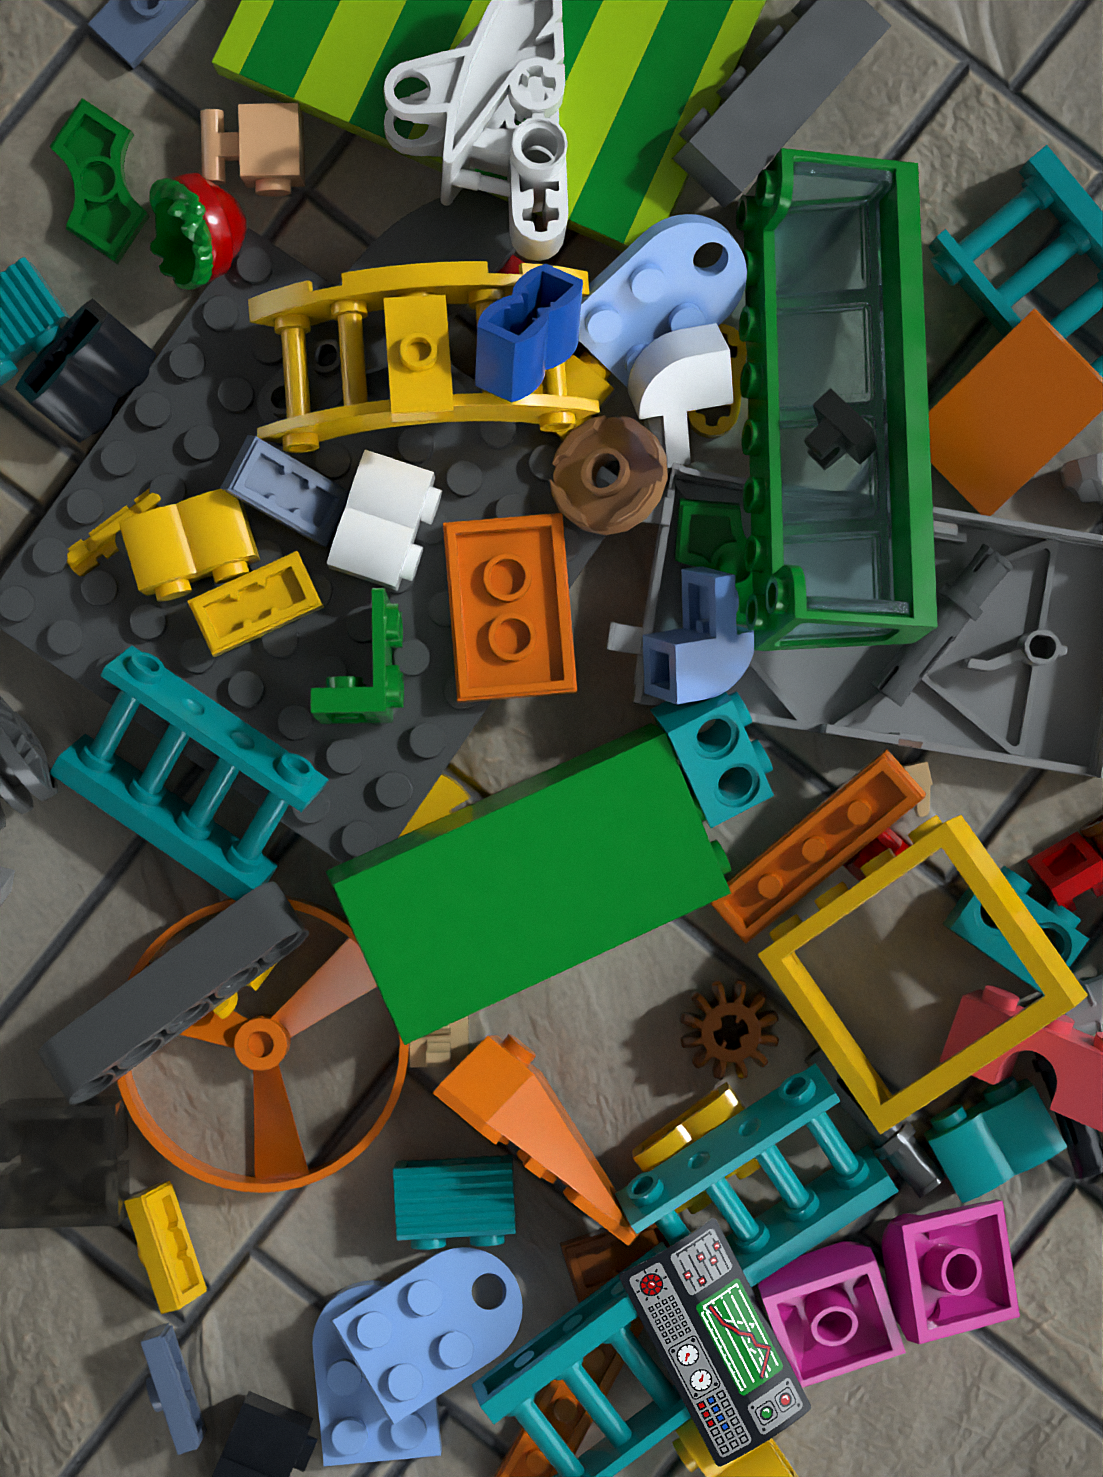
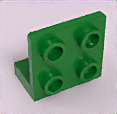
[311,588,404,724]

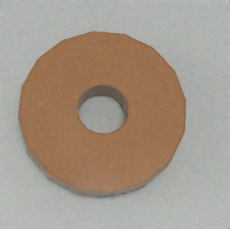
[550,415,668,535]

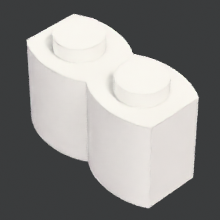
[327,450,442,591]

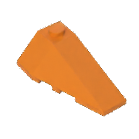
[433,1034,642,1246]

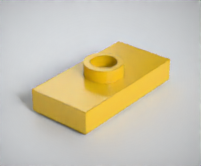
[384,294,454,422]
[188,551,324,657]
[124,1180,207,1314]

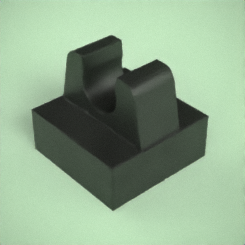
[804,388,877,470]

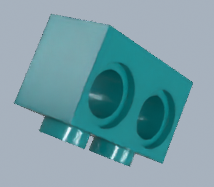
[650,691,774,828]
[942,866,1089,995]

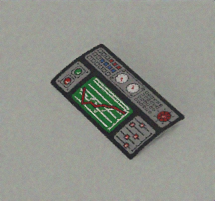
[619,1218,811,1467]

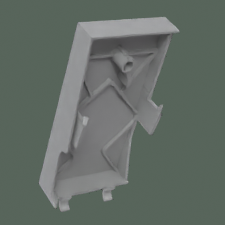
[607,463,1103,778]

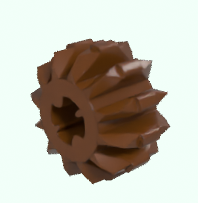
[680,979,779,1080]

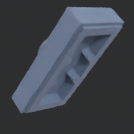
[88,0,198,69]
[220,435,350,546]
[140,1322,207,1455]

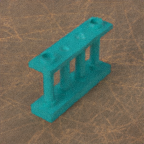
[928,145,1103,377]
[49,645,329,901]
[615,1063,899,1287]
[471,1241,691,1477]

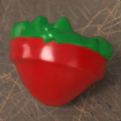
[149,173,247,290]

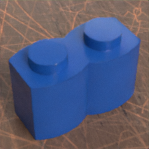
[475,264,583,402]

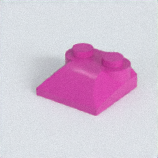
[882,1199,1020,1344]
[758,1241,906,1388]

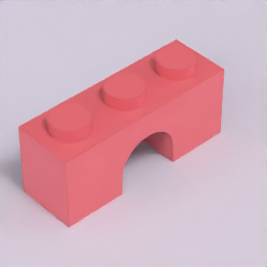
[939,985,1103,1132]

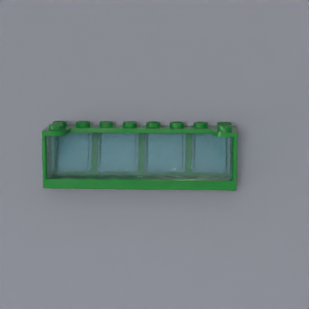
[736,148,938,651]

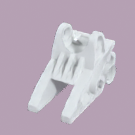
[384,0,568,261]

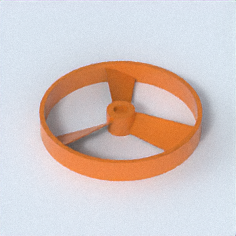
[117,895,410,1193]

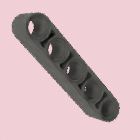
[38,882,309,1105]

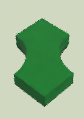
[49,98,150,265]
[674,498,753,625]

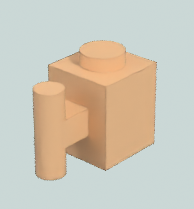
[200,103,305,197]

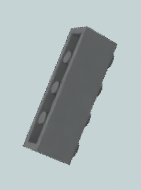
[672,0,892,208]

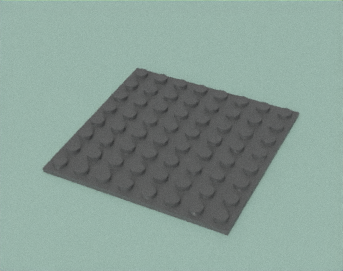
[0,227,617,863]

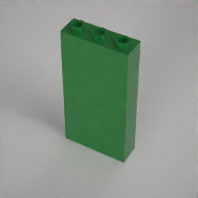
[326,723,731,1045]

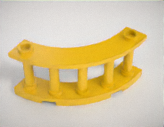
[248,261,600,453]

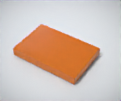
[929,309,1103,516]
[443,513,577,703]

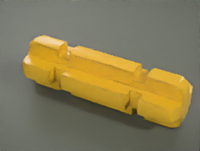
[67,488,161,577]

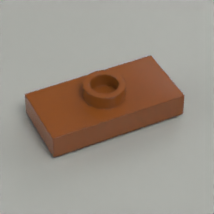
[559,1223,670,1303]

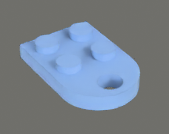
[579,214,747,388]
[330,1247,523,1425]
[312,1280,442,1466]

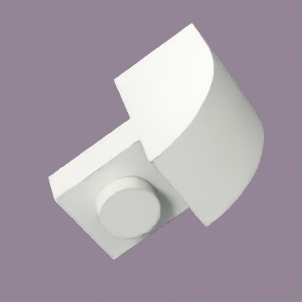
[628,323,734,468]

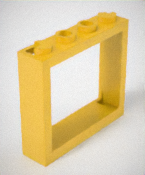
[757,815,1088,1135]

